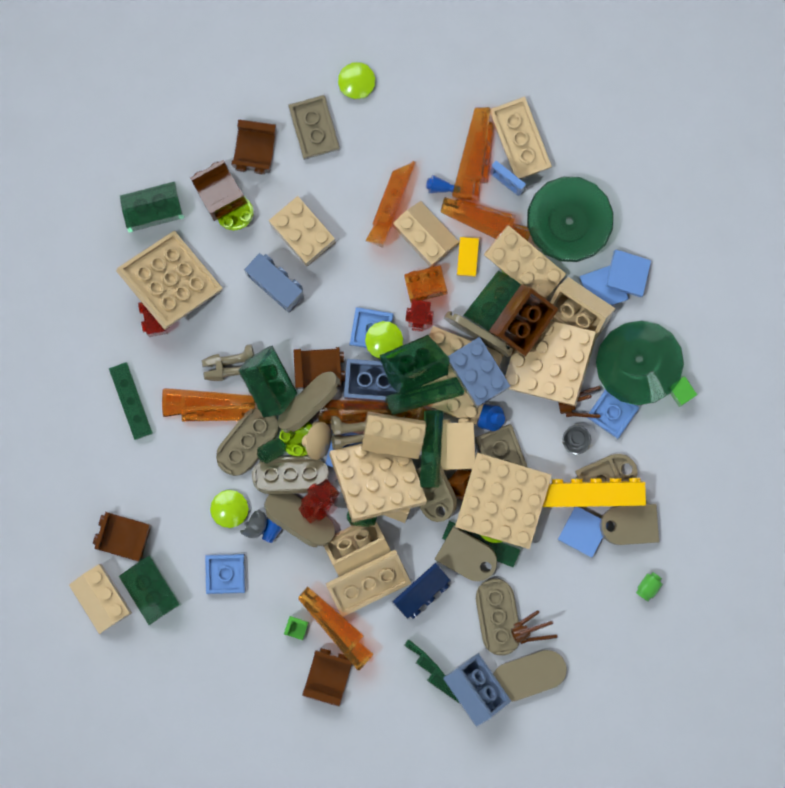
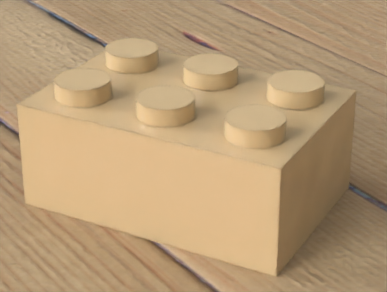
[269,196,335,267]

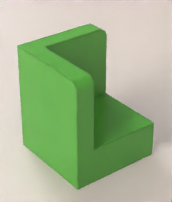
[667,377,697,407]
[284,616,309,640]

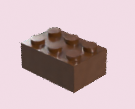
[489,284,559,357]

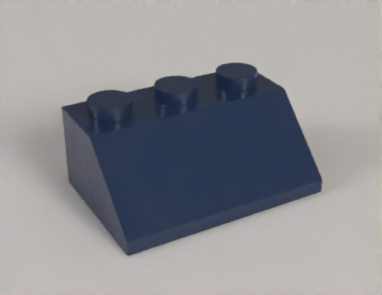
[392,562,450,619]

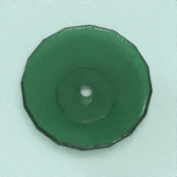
[527,176,614,262]
[596,320,684,405]

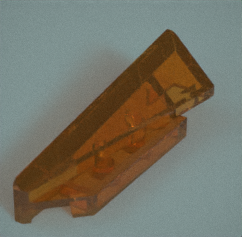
[452,107,494,202]
[366,161,416,248]
[441,197,532,241]
[162,388,255,422]
[317,400,413,424]
[298,587,374,670]

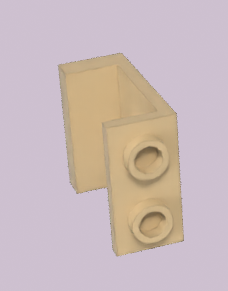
[435,419,475,470]

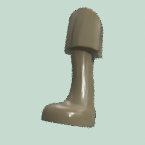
[201,344,257,381]
[331,416,366,450]

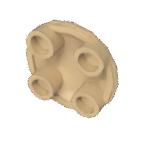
[302,421,331,460]

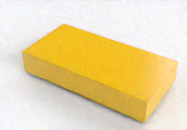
[457,237,479,277]

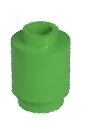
[636,572,663,602]

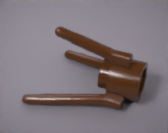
[558,386,601,418]
[511,610,558,644]

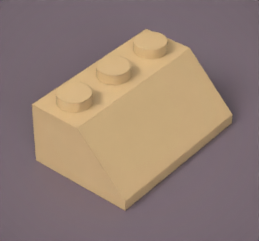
[393,201,459,268]
[550,277,616,340]
[361,412,426,459]
[324,517,391,577]
[69,564,132,634]

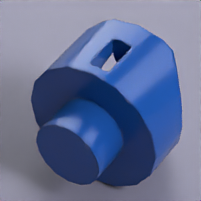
[477,404,505,431]

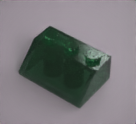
[120,181,184,232]
[463,270,521,335]
[380,335,450,395]
[238,345,297,418]
[119,555,182,625]

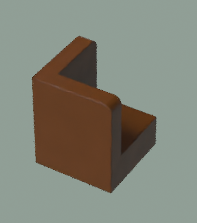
[448,470,471,500]

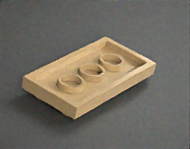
[489,97,552,179]
[484,225,566,299]
[326,550,411,617]

